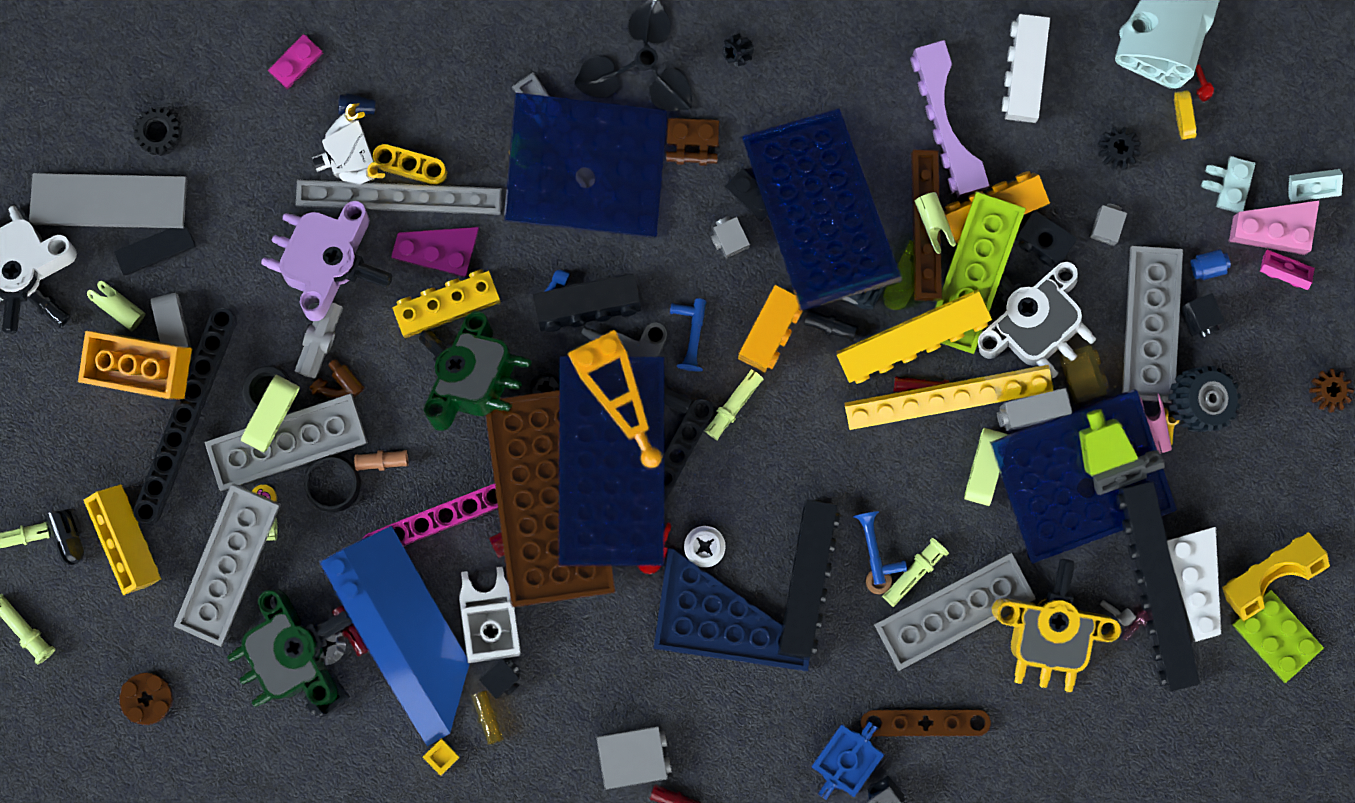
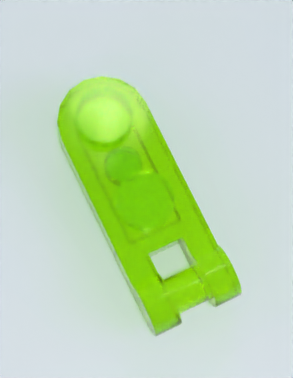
[883,240,914,311]

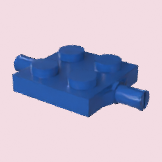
[811,721,884,800]

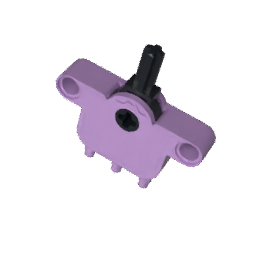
[261,201,393,321]

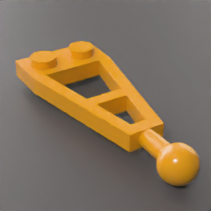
[568,330,662,468]

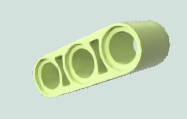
[241,375,300,453]
[964,428,1009,506]

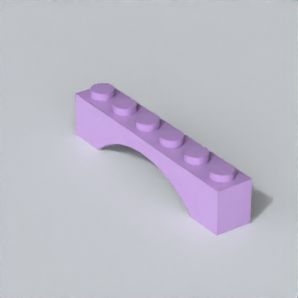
[911,40,989,198]

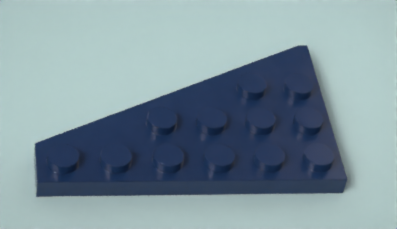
[654,549,809,672]

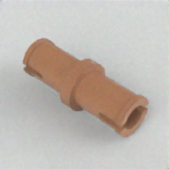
[354,450,408,471]

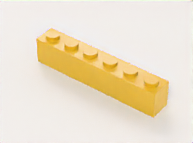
[837,289,992,384]

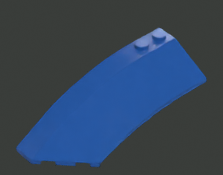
[320,526,470,746]

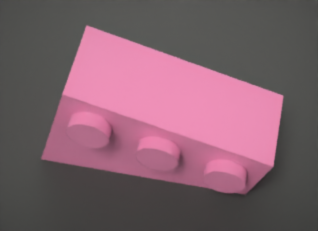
[1229,201,1319,255]

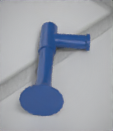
[670,299,706,372]
[853,511,907,585]

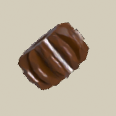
[1309,369,1354,413]

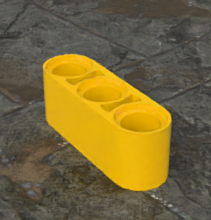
[373,144,447,185]

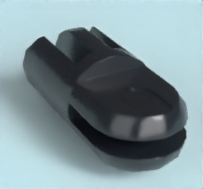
[45,509,84,565]

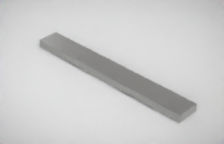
[296,180,502,215]

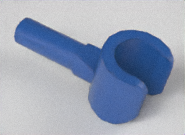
[544,270,570,292]

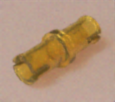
[471,691,504,745]

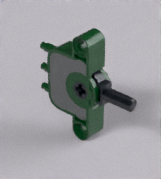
[227,591,352,707]

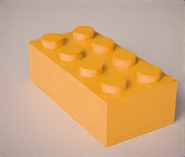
[78,331,192,399]

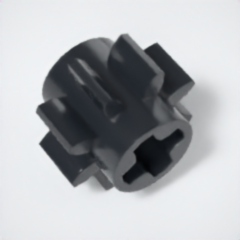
[722,33,754,67]

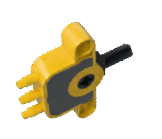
[992,559,1121,692]

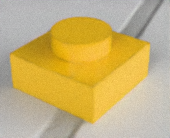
[423,739,460,776]

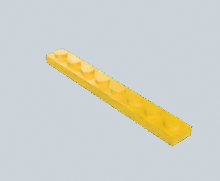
[845,365,1053,430]

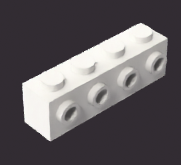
[1002,14,1050,123]

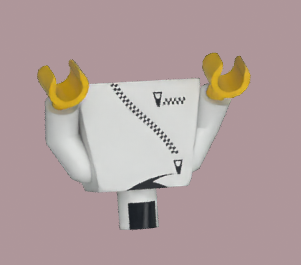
[312,103,385,184]

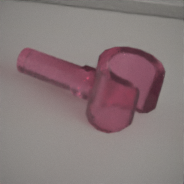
[1122,610,1149,642]

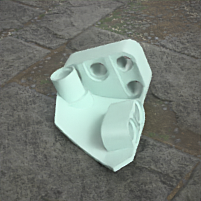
[1115,0,1219,88]

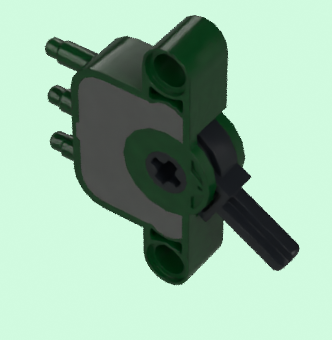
[419,311,531,431]

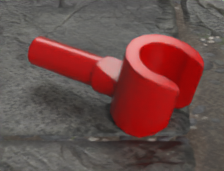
[1195,65,1214,102]

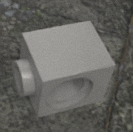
[1090,204,1127,246]

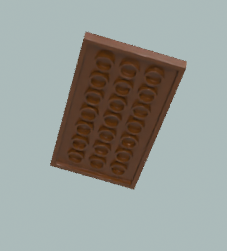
[486,387,615,607]

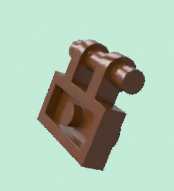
[666,118,719,166]

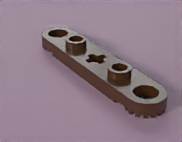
[860,710,991,736]

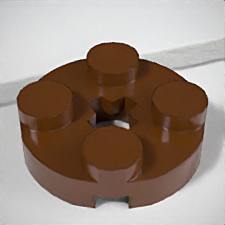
[119,673,173,725]

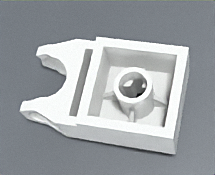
[459,567,520,663]

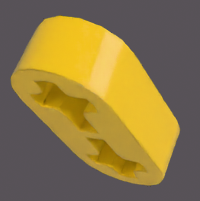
[1174,91,1196,140]

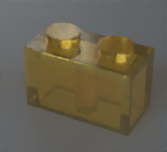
[1058,345,1109,405]

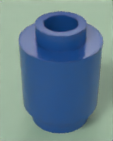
[1190,249,1231,280]

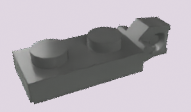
[1093,450,1165,495]

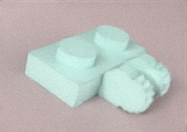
[1202,157,1256,213]

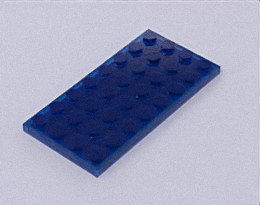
[742,108,901,310]
[559,357,664,566]

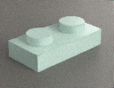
[1288,169,1343,202]

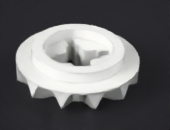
[684,526,725,567]

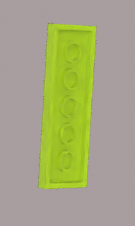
[935,191,1026,354]

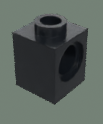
[868,775,904,803]

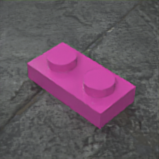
[268,34,323,90]
[1260,250,1315,290]

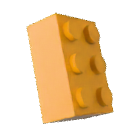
[738,285,804,373]

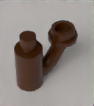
[309,359,365,399]

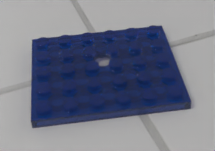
[504,93,667,238]
[989,389,1177,564]

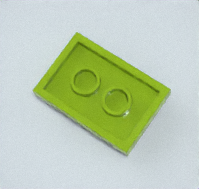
[1232,590,1324,683]

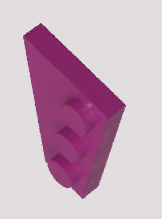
[391,227,479,277]

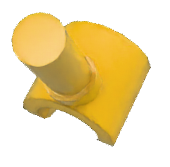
[1164,408,1180,445]

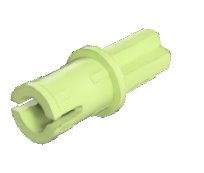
[0,522,50,548]

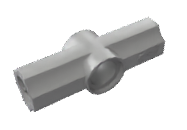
[295,302,343,379]

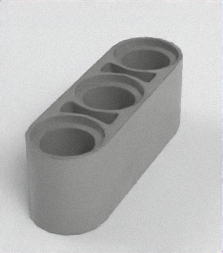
[151,292,193,365]

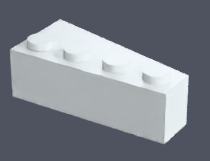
[1167,527,1221,642]

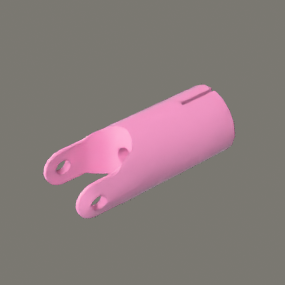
[1139,393,1172,453]

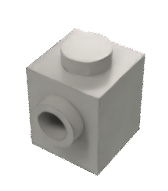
[711,216,750,259]

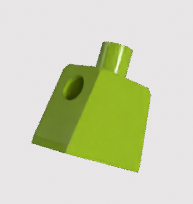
[1079,409,1138,476]

